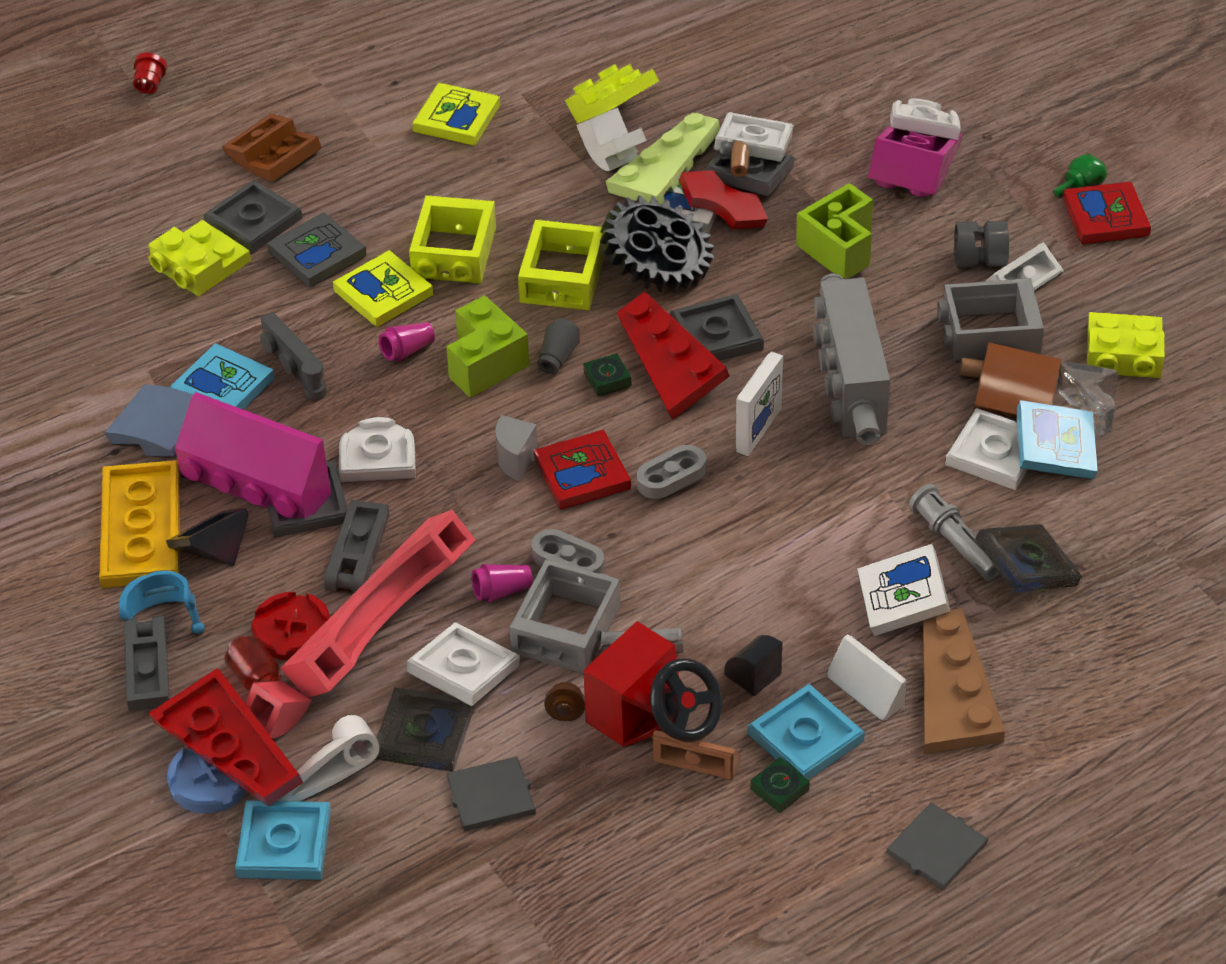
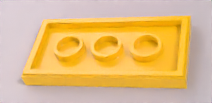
[99,460,180,588]

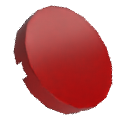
[251,592,330,660]

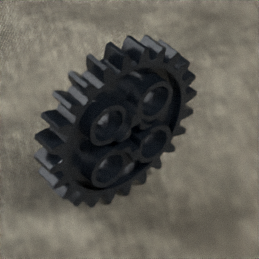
[600,196,714,293]

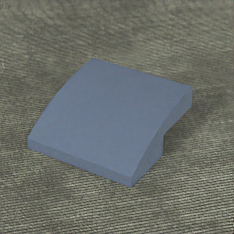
[105,385,193,456]

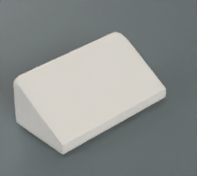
[985,242,1064,290]
[827,634,906,721]

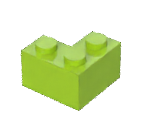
[796,183,873,279]
[446,295,530,398]

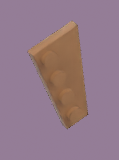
[923,608,1005,754]

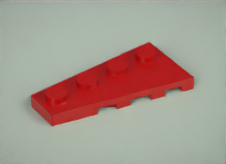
[616,291,730,420]
[149,668,303,806]

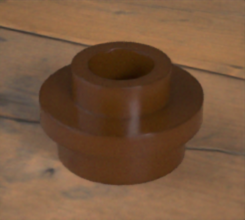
[544,682,585,721]

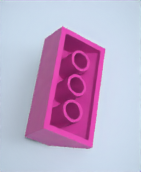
[175,392,331,519]

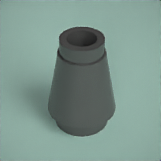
[537,318,580,374]

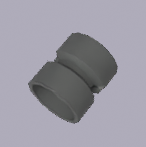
[954,221,1009,268]

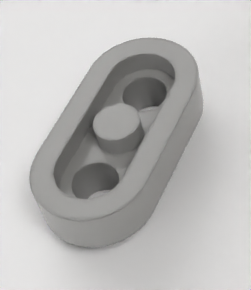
[637,445,706,499]
[531,529,604,579]

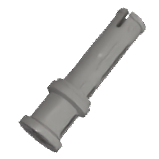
[909,484,1005,581]

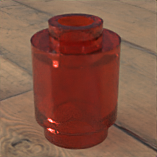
[224,636,281,691]

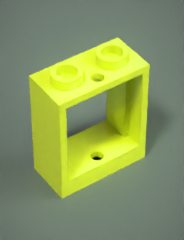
[409,195,496,284]
[518,220,605,311]

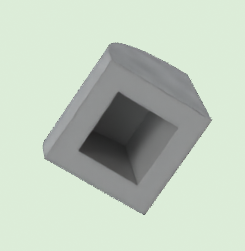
[495,415,538,481]

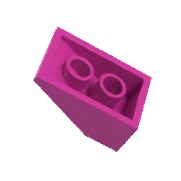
[867,124,963,197]

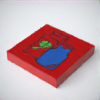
[1063,181,1151,244]
[533,429,631,510]

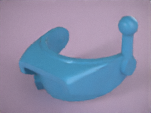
[119,571,205,635]

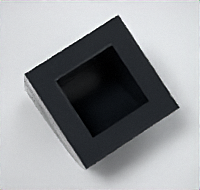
[724,635,783,696]

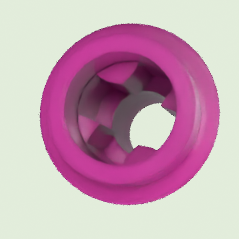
[378,322,435,362]
[471,564,533,603]

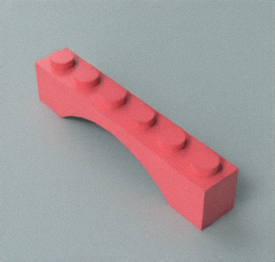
[281,510,476,698]

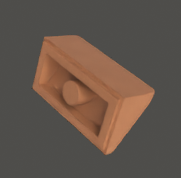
[653,730,740,780]

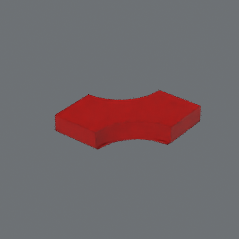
[679,170,768,230]

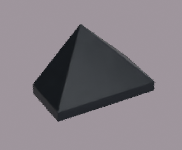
[166,508,249,566]

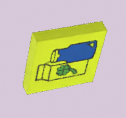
[413,83,501,146]
[333,250,433,327]

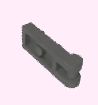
[260,312,327,401]
[324,500,390,594]
[124,615,170,711]

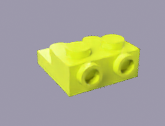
[565,64,659,124]
[148,220,251,297]
[1087,312,1164,378]

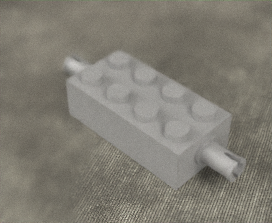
[813,273,890,445]

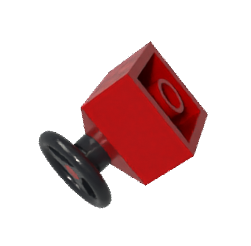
[583,621,722,747]

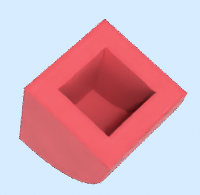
[245,681,312,739]

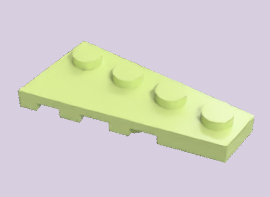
[606,113,720,205]

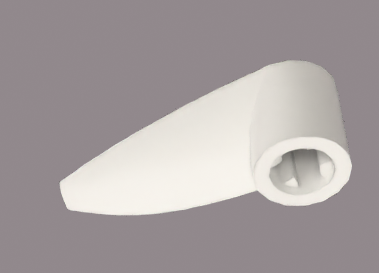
[277,715,379,801]

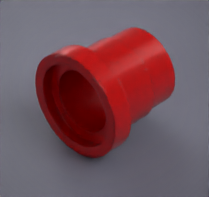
[133,52,168,94]

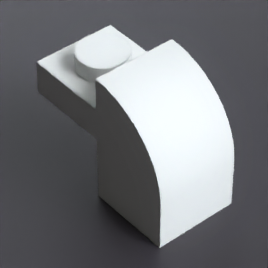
[576,108,647,171]

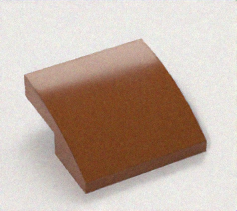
[222,113,322,182]
[973,343,1061,419]

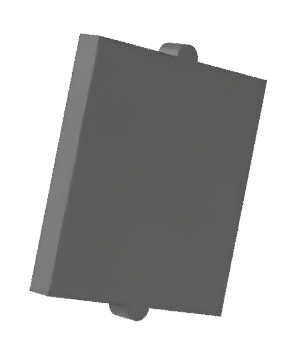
[447,756,536,831]
[886,802,988,890]

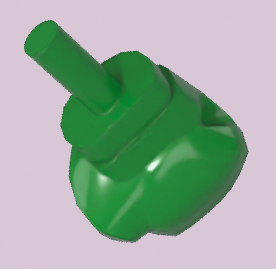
[1053,153,1108,197]

